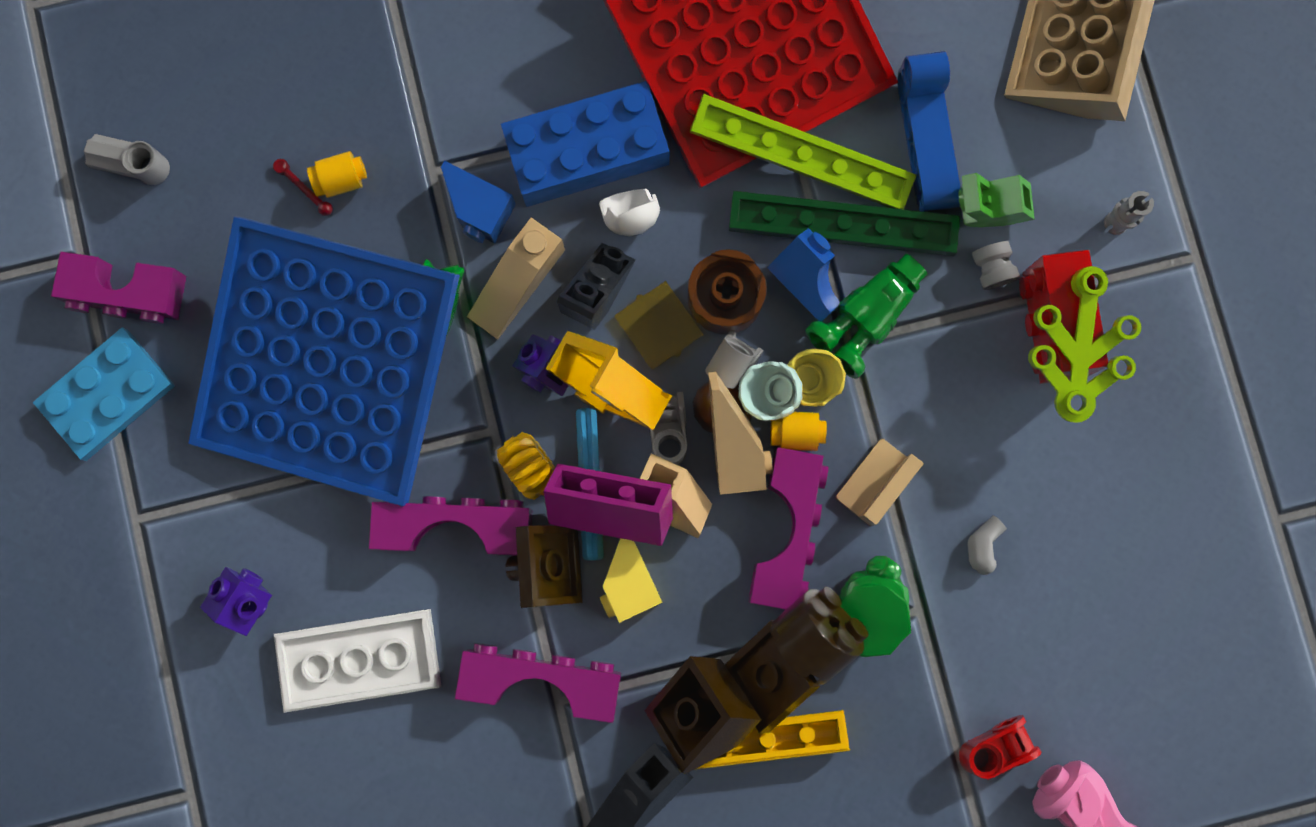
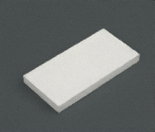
[274,609,441,713]

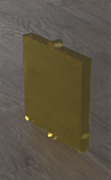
[614,281,703,371]

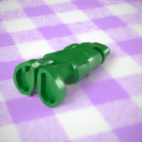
[806,253,928,379]

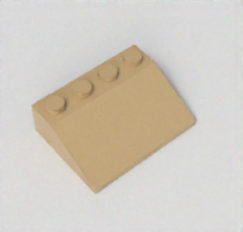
[1004,0,1155,121]

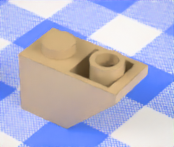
[640,453,712,538]

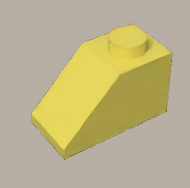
[600,538,662,623]

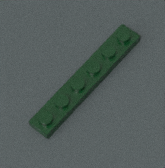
[729,191,960,256]

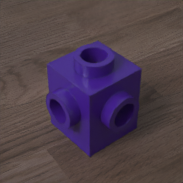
[512,334,569,396]
[200,567,272,636]

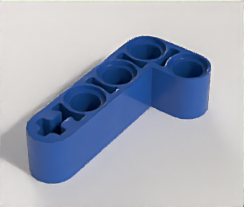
[897,51,961,212]

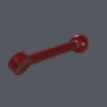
[273,159,333,216]

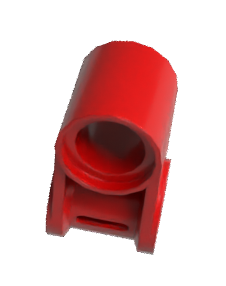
[959,715,1042,779]

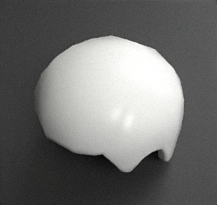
[599,189,660,236]

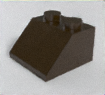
[644,656,761,773]

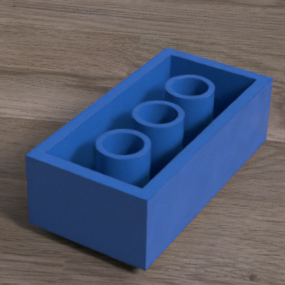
[501,81,670,207]

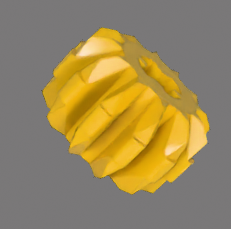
[497,432,555,500]

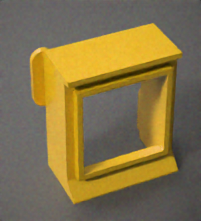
[546,330,672,430]

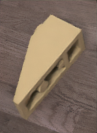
[467,217,565,340]
[708,372,773,495]

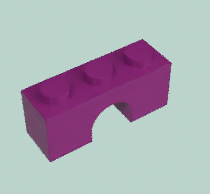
[51,251,187,324]

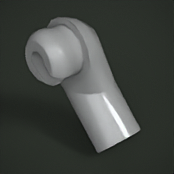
[968,515,1007,575]

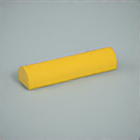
[694,710,850,770]

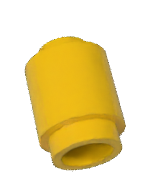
[307,151,367,198]
[770,412,827,451]

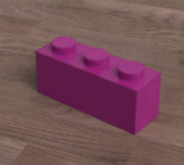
[544,463,673,546]

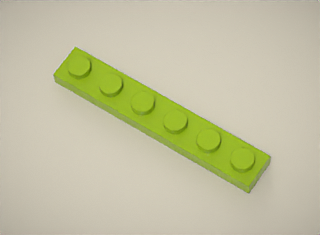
[689,94,917,210]

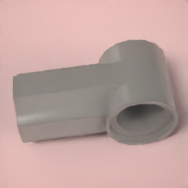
[84,134,170,185]

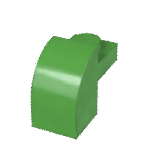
[958,173,1035,227]

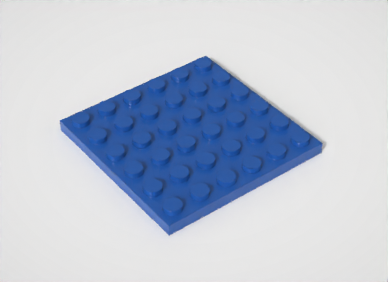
[188,217,460,506]

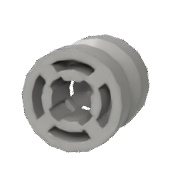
[972,241,1020,290]

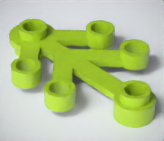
[1028,266,1141,423]

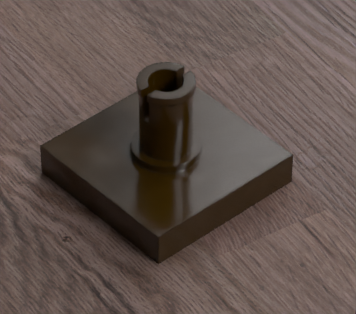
[505,525,583,608]
[725,620,820,734]

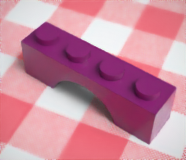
[748,447,828,609]
[369,496,533,556]
[455,643,621,723]

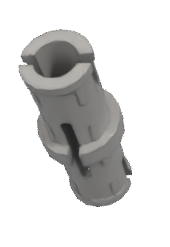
[1104,191,1154,235]

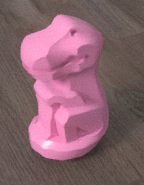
[1032,760,1137,827]

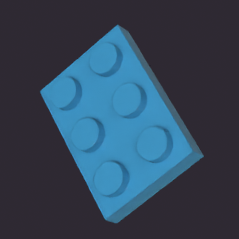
[33,327,175,461]

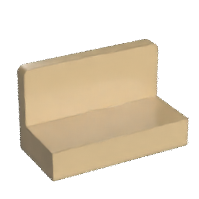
[836,439,924,526]

